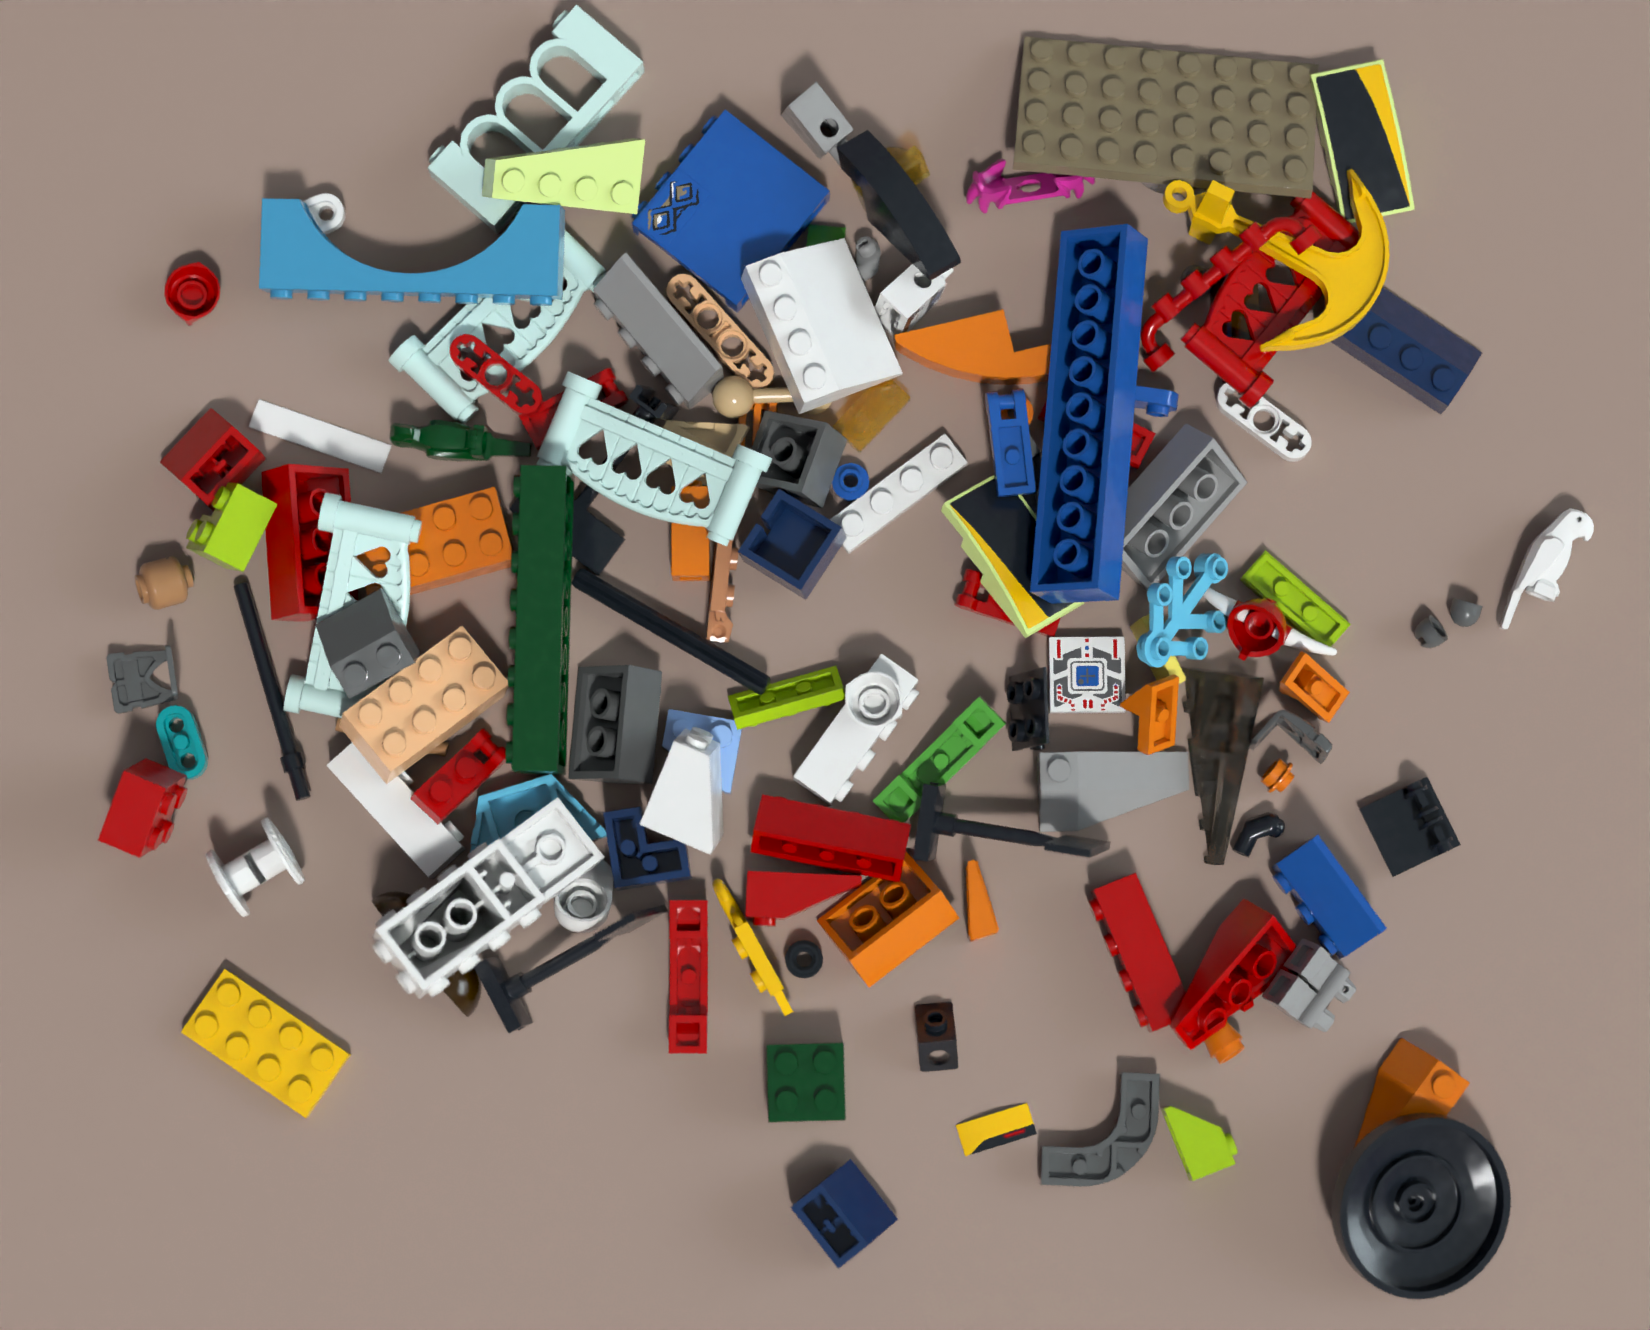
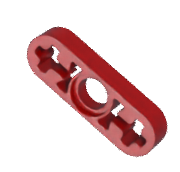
[450,334,543,417]

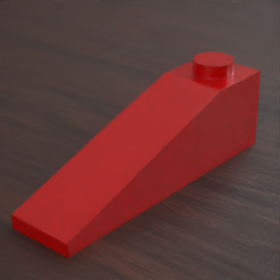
[1170,899,1297,1050]

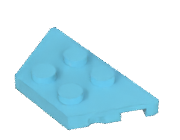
[469,774,607,860]

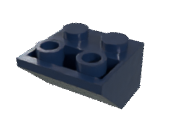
[790,1159,898,1269]

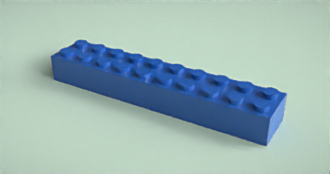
[1030,224,1148,604]

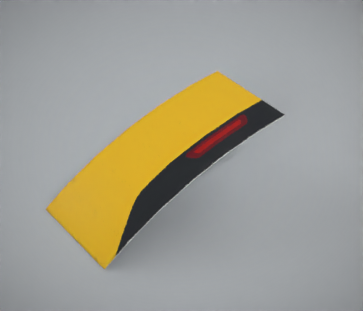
[956,1103,1037,1156]

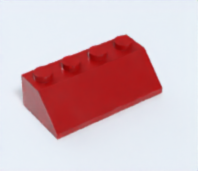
[261,464,358,622]

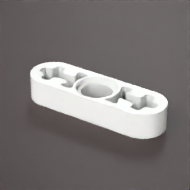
[1216,383,1312,462]

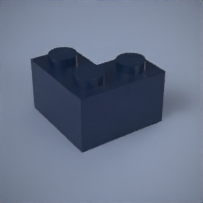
[603,807,692,891]

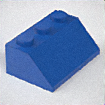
[1272,835,1387,959]

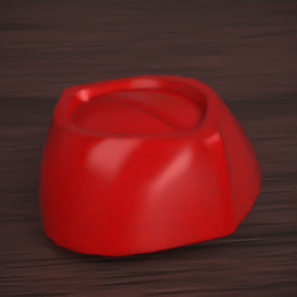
[164,262,220,326]

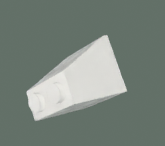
[640,727,724,854]

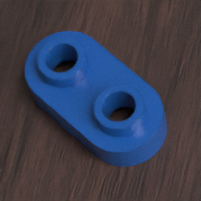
[1135,386,1179,417]

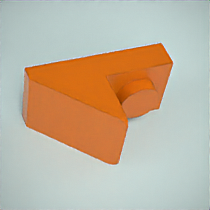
[1279,651,1350,723]
[1120,674,1179,755]

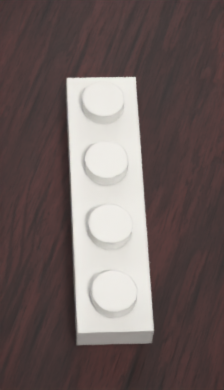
[830,434,968,554]

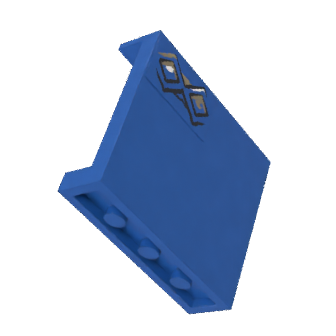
[631,110,830,313]

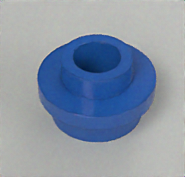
[832,463,869,501]

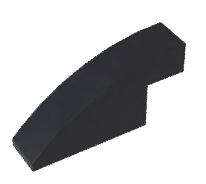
[837,130,961,281]

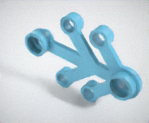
[1136,553,1228,667]

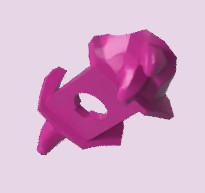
[966,159,1095,214]

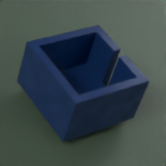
[738,489,847,600]

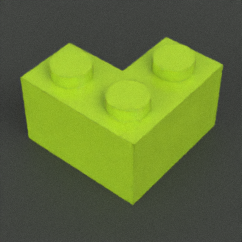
[186,482,277,572]

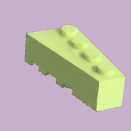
[482,138,645,214]

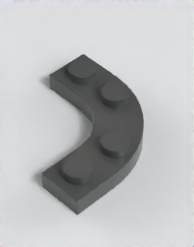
[1040,1072,1160,1186]

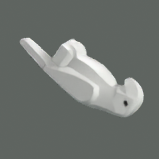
[1499,508,1594,630]

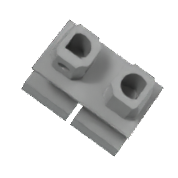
[1261,938,1357,1032]

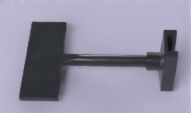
[509,384,679,576]
[913,782,1111,862]
[474,904,668,1034]

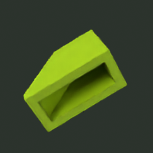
[1161,1106,1238,1181]

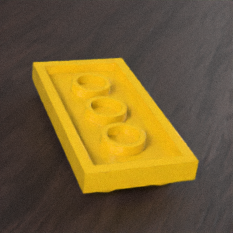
[181,969,351,1118]

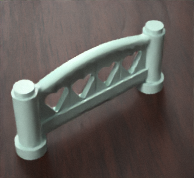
[388,230,607,424]
[537,371,773,546]
[283,493,422,718]

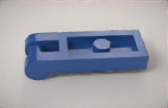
[985,389,1036,497]

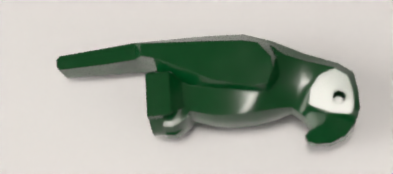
[389,420,532,462]

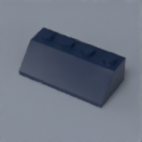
[1330,287,1482,415]

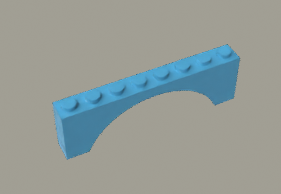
[259,198,565,306]

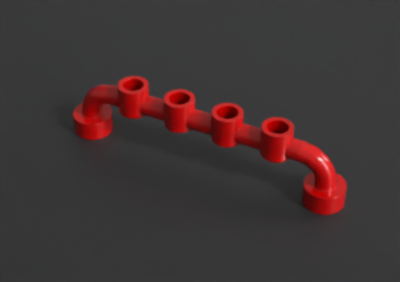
[1140,216,1322,372]

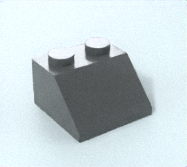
[751,410,847,508]
[315,587,420,699]

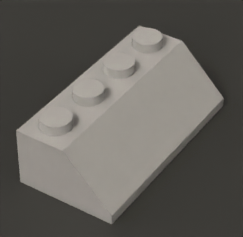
[593,253,724,409]
[1122,423,1248,591]

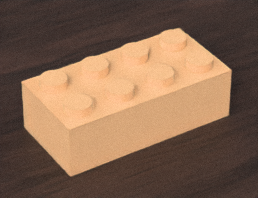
[339,626,509,784]

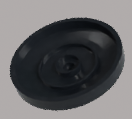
[1332,1113,1511,1299]

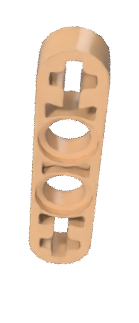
[666,274,774,389]

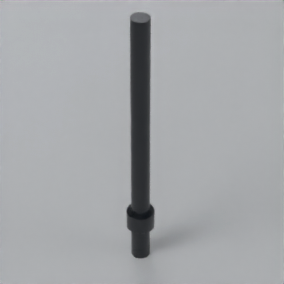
[233,582,311,801]

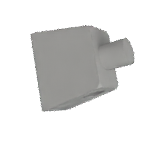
[781,82,853,167]

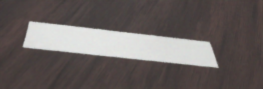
[248,399,392,473]

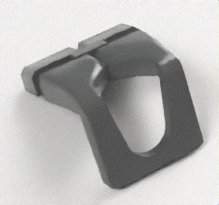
[106,645,179,714]
[1249,710,1332,764]

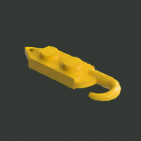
[712,878,793,1016]

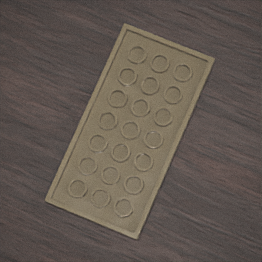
[1013,37,1318,198]

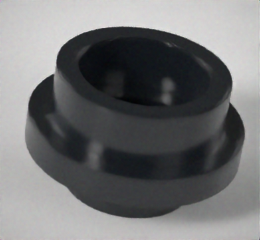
[785,940,823,979]

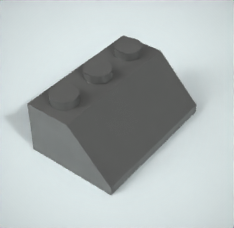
[568,665,662,784]

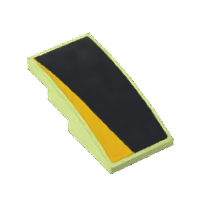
[1309,59,1415,223]
[941,475,1084,638]

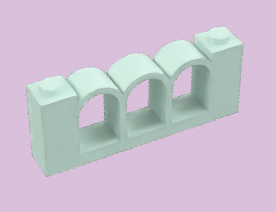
[428,5,645,234]

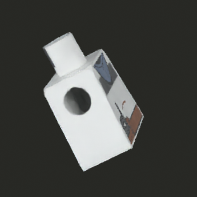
[875,264,954,337]

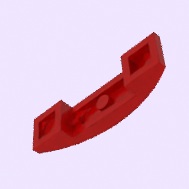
[669,900,708,1054]

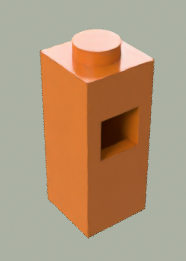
[671,480,710,581]

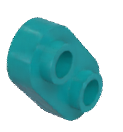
[156,705,208,780]

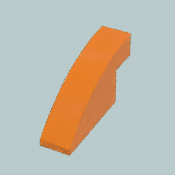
[893,309,1051,385]

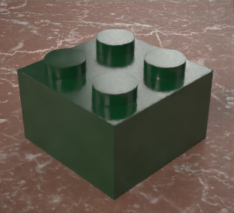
[767,1043,846,1122]

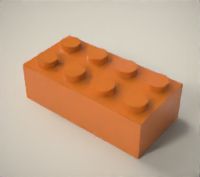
[356,487,514,595]

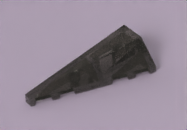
[1181,667,1264,865]

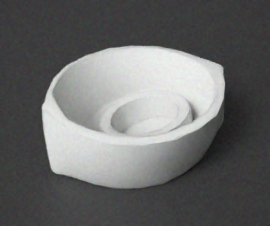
[845,672,902,729]

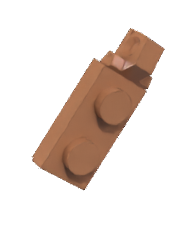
[706,540,738,643]

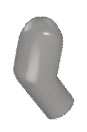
[856,236,881,282]

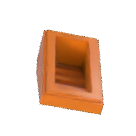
[965,859,999,942]

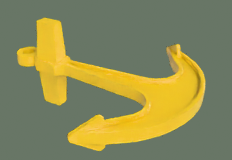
[1162,169,1390,352]

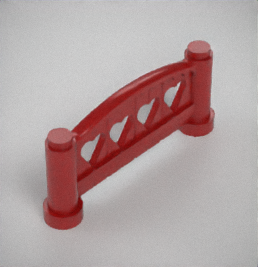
[1180,191,1359,409]

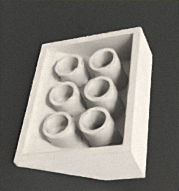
[741,238,902,414]

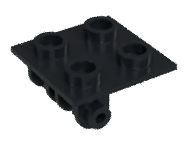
[1006,667,1050,751]
[1359,777,1461,877]

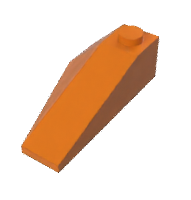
[1353,1038,1470,1149]

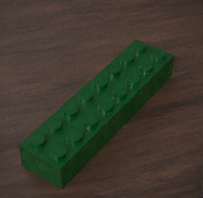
[506,465,575,775]

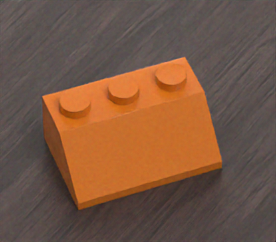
[816,851,959,988]

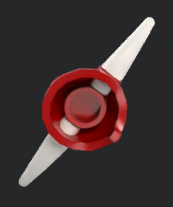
[1203,587,1337,661]

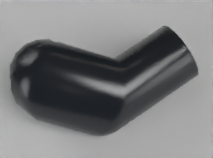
[1232,812,1285,858]

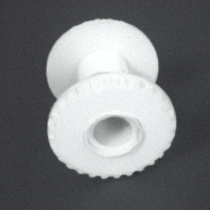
[206,817,305,917]

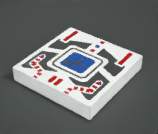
[1048,637,1126,713]

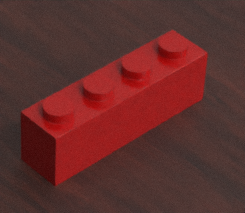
[751,794,911,882]
[1088,873,1186,1033]

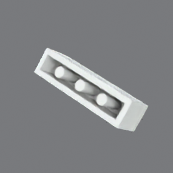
[793,653,920,806]
[326,743,466,879]

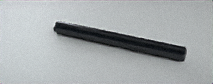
[572,568,771,695]

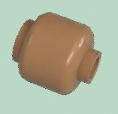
[135,556,194,610]

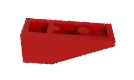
[745,871,862,927]

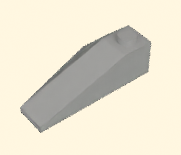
[1037,752,1189,832]

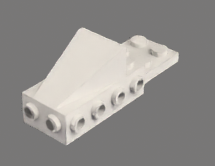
[372,797,604,999]

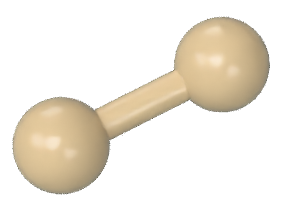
[712,376,832,418]

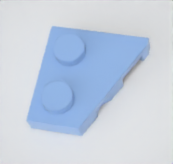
[662,709,742,794]

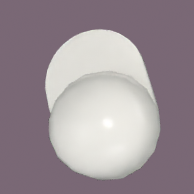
[553,860,614,933]

